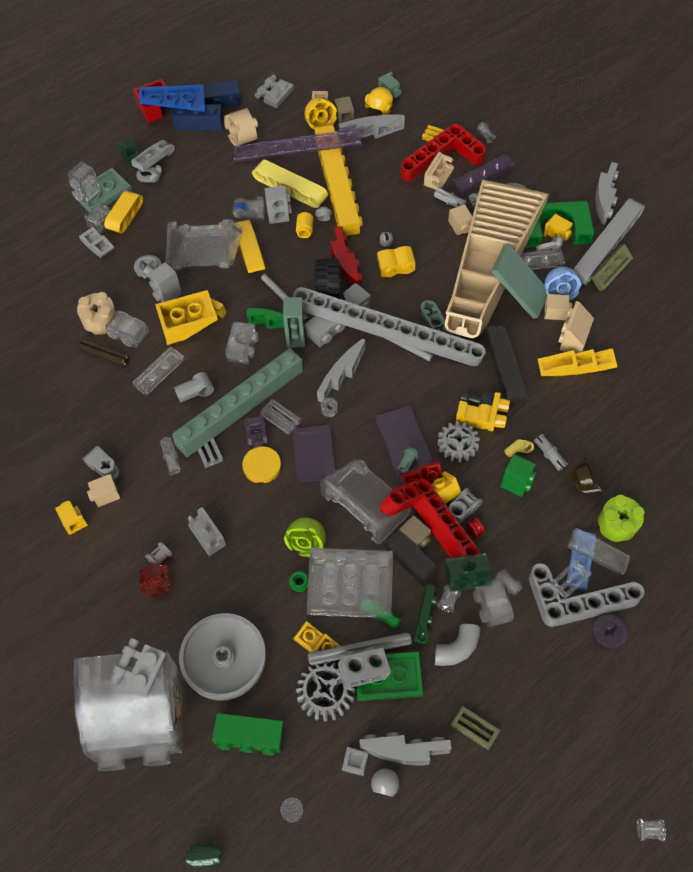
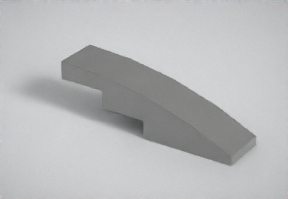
[338,115,405,140]
[317,339,366,403]

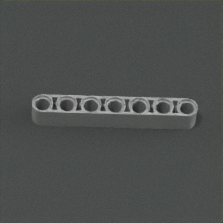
[573,198,645,285]

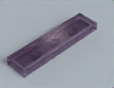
[452,153,515,195]

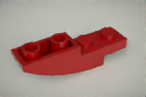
[330,226,362,286]

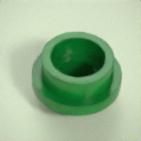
[289,572,310,592]

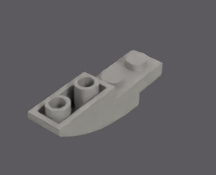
[595,162,619,225]
[360,732,452,765]

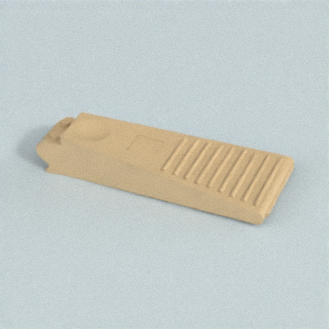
[445,180,549,338]

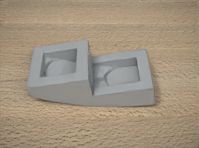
[79,227,114,258]

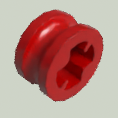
[466,518,485,538]

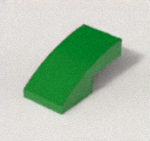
[247,308,284,329]

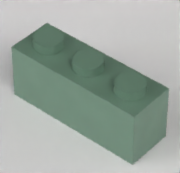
[283,297,305,348]

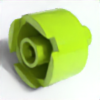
[597,495,645,542]

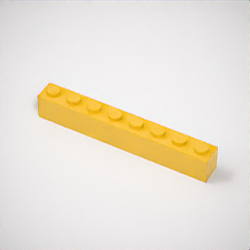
[314,125,363,236]

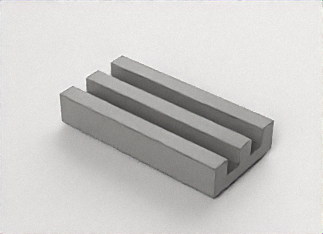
[198,438,223,468]

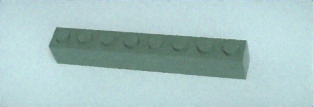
[172,348,303,457]

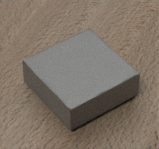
[342,747,369,776]

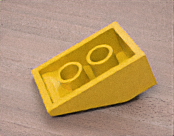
[155,290,218,345]

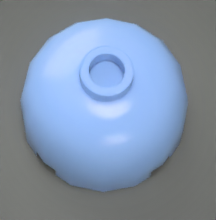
[544,266,581,301]

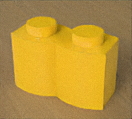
[377,246,415,277]

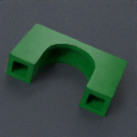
[525,201,594,247]

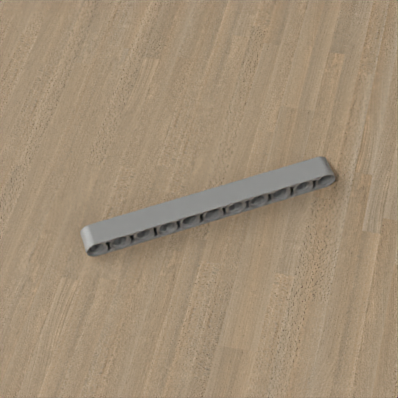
[293,287,485,366]

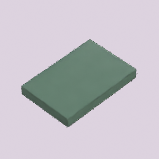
[72,168,132,215]

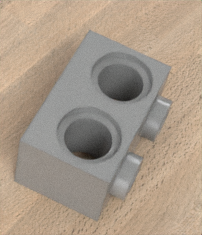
[264,185,292,224]
[338,647,391,689]

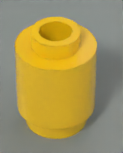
[296,212,314,238]

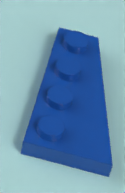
[139,84,205,112]

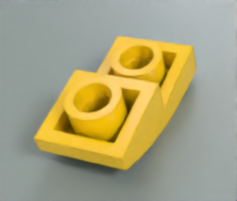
[293,621,340,664]

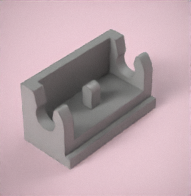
[188,507,226,556]

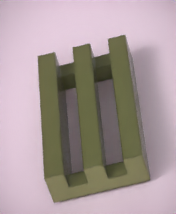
[451,705,500,751]

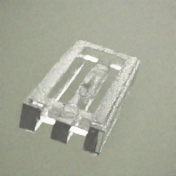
[260,399,301,435]
[550,559,592,599]

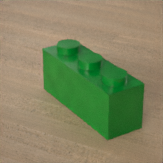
[212,713,284,755]

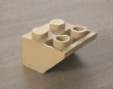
[558,301,594,354]

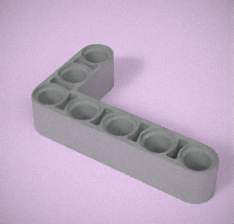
[529,563,645,627]

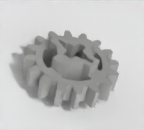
[437,421,480,462]

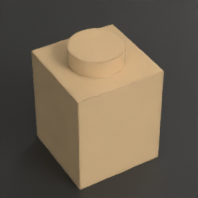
[448,204,472,235]
[544,294,572,320]
[87,474,121,507]

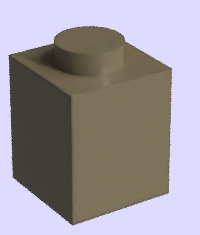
[334,96,354,124]
[399,515,431,552]

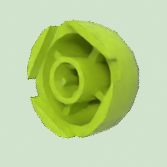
[284,517,326,557]

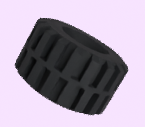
[314,259,341,299]

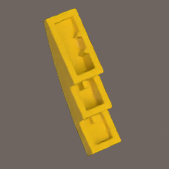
[233,219,265,273]
[538,348,617,376]

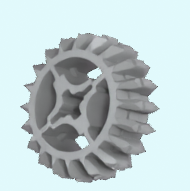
[296,662,355,722]

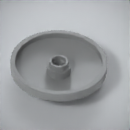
[179,613,266,700]

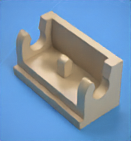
[424,152,454,190]

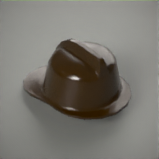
[570,457,607,500]

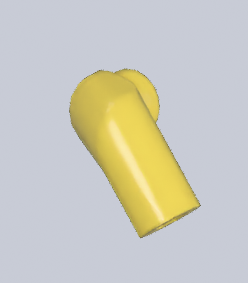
[504,439,534,457]

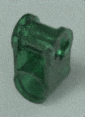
[116,137,139,168]

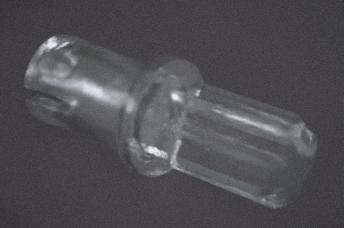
[160,437,181,475]

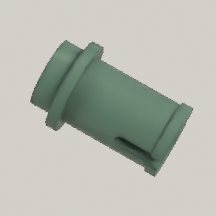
[397,447,418,473]

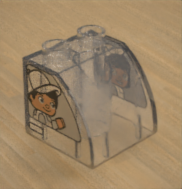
[74,649,183,771]

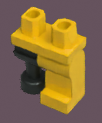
[456,390,510,431]

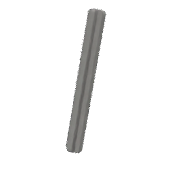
[308,633,412,665]

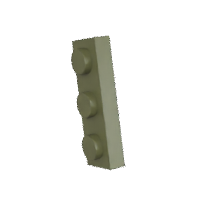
[591,244,633,291]

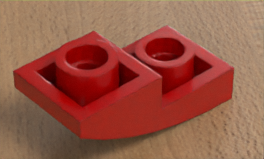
[402,460,443,485]

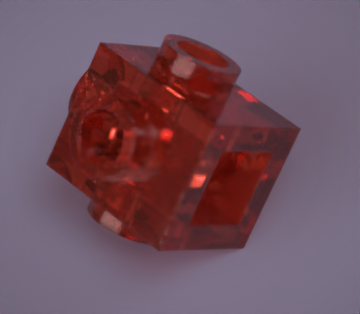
[139,563,170,597]

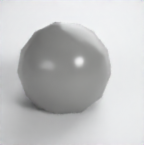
[371,768,400,797]

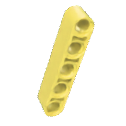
[252,160,328,208]

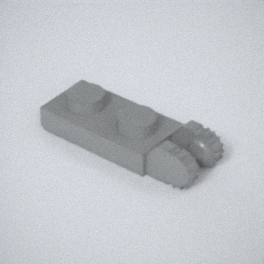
[131,140,175,172]

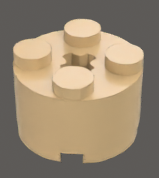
[224,108,258,146]
[77,292,118,335]

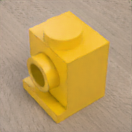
[543,214,573,242]
[431,472,461,504]
[55,501,88,535]

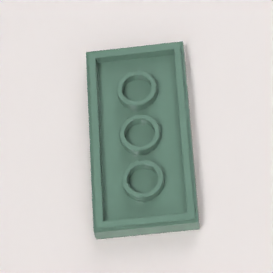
[491,243,547,319]

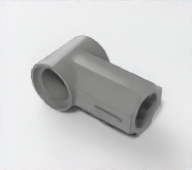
[174,372,214,403]

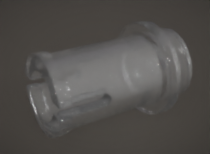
[477,122,496,143]
[496,569,523,595]

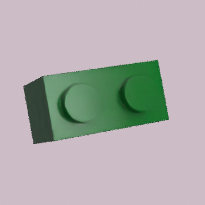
[501,454,537,497]

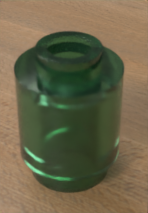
[186,843,221,870]

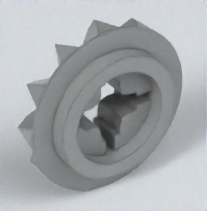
[134,255,162,279]

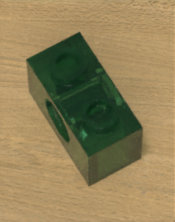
[445,554,492,592]

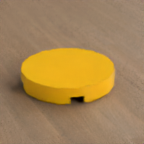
[242,446,281,483]

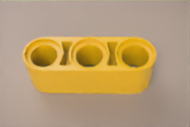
[104,190,143,234]

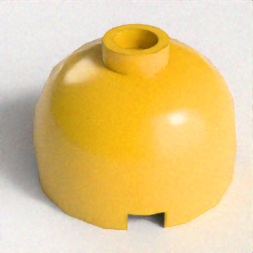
[304,97,337,129]

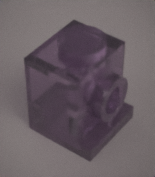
[245,416,268,447]

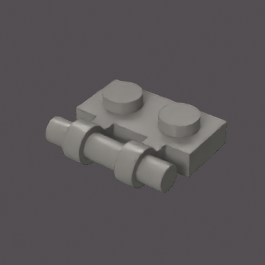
[255,75,294,108]
[110,638,167,698]

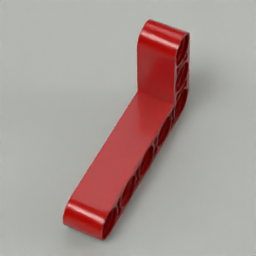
[401,124,486,181]
[380,478,480,570]

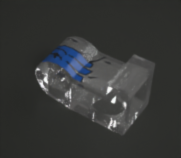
[232,197,265,220]

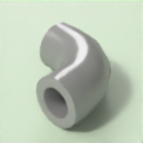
[434,624,481,666]

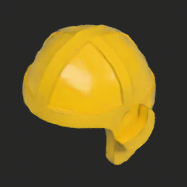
[365,87,393,115]

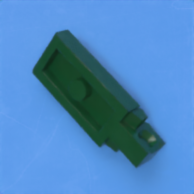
[413,584,438,646]

